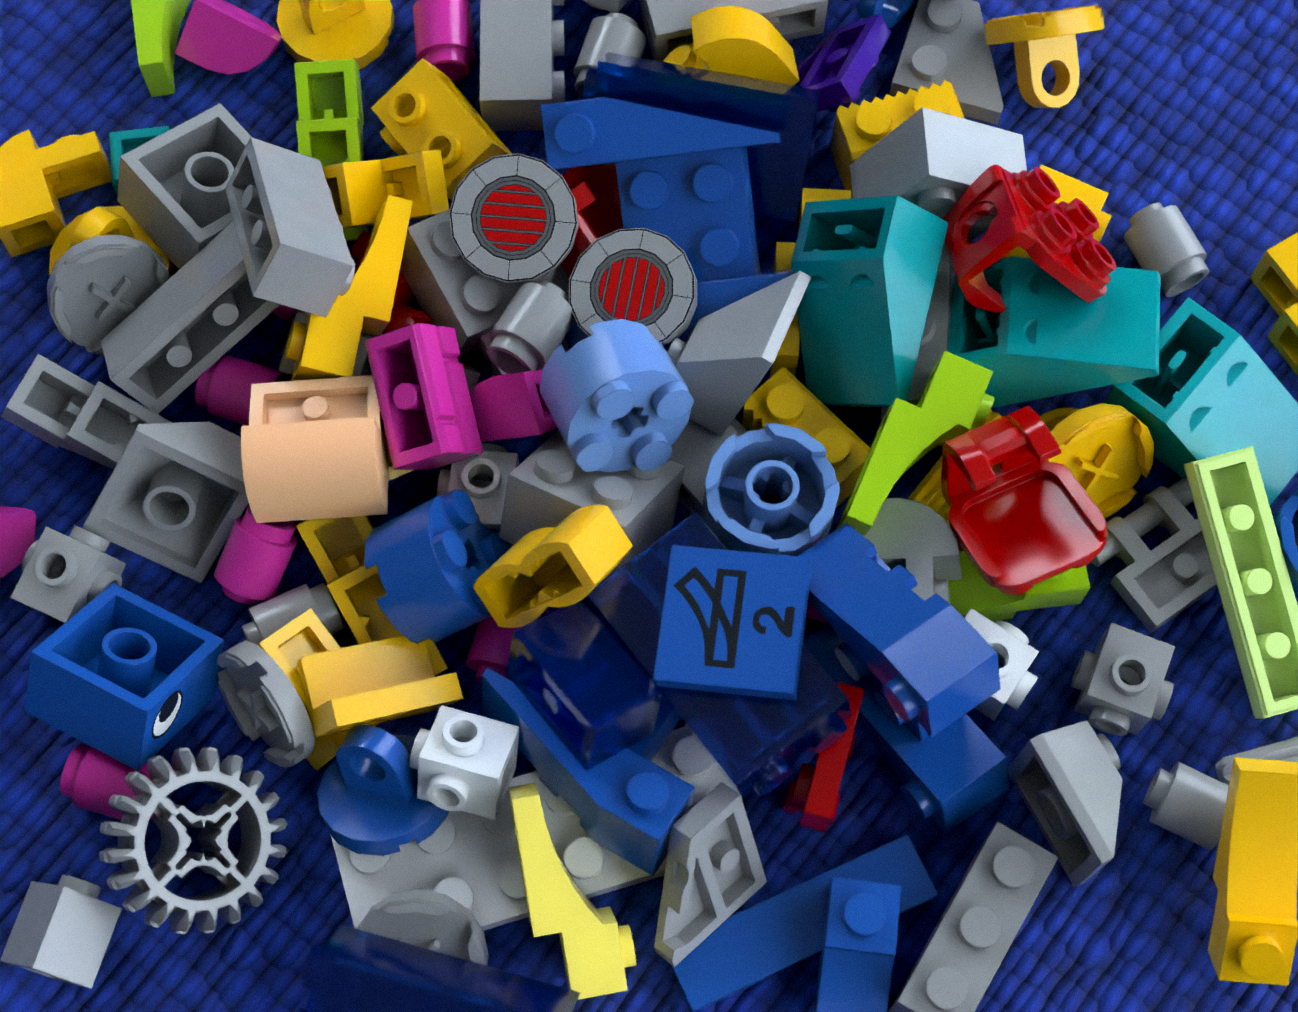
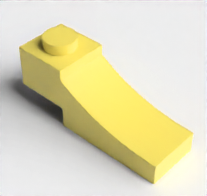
[508,783,636,1001]

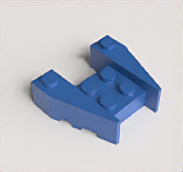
[541,97,793,349]
[799,523,1009,834]
[482,578,772,876]

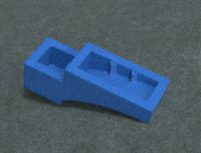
[814,877,902,1012]

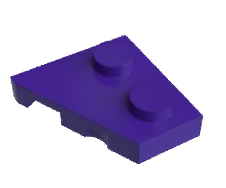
[749,14,891,130]

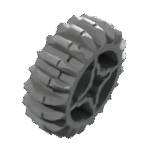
[99,747,288,934]

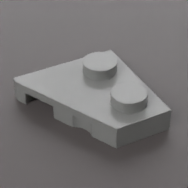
[889,0,1004,125]
[654,782,767,967]

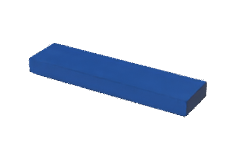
[669,834,938,1012]

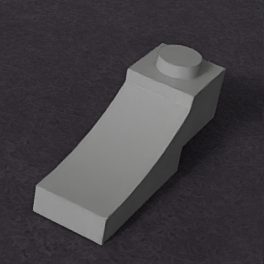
[1,354,172,469]

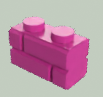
[365,323,483,470]

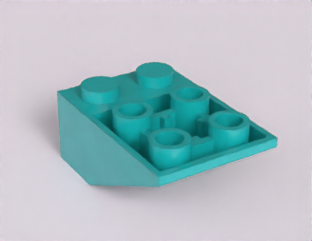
[791,195,949,408]
[947,256,1161,408]
[1104,297,1298,506]

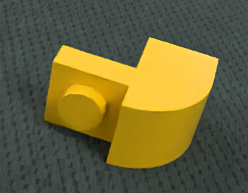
[657,6,800,113]
[0,130,112,257]
[322,150,449,229]

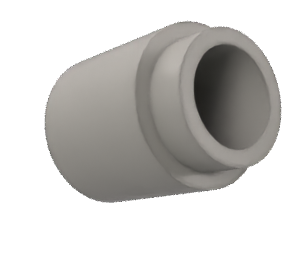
[574,13,646,100]
[1124,202,1210,297]
[487,281,575,374]
[241,583,344,645]
[1143,762,1229,850]

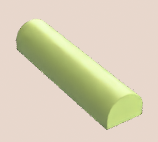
[1184,446,1298,719]

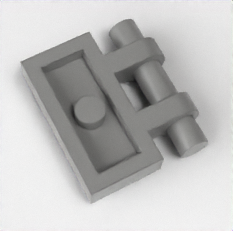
[1091,478,1218,634]

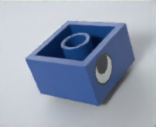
[25,583,224,771]

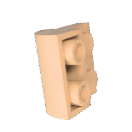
[241,375,389,523]

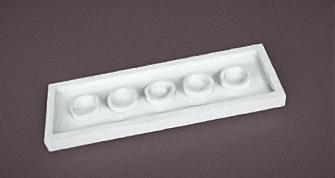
[331,718,738,931]

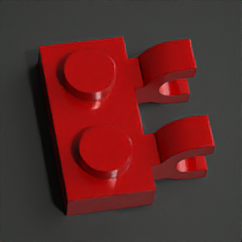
[782,682,865,833]

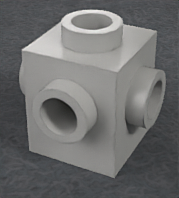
[10,525,126,623]
[1071,622,1175,736]

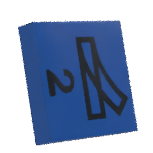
[653,545,812,701]

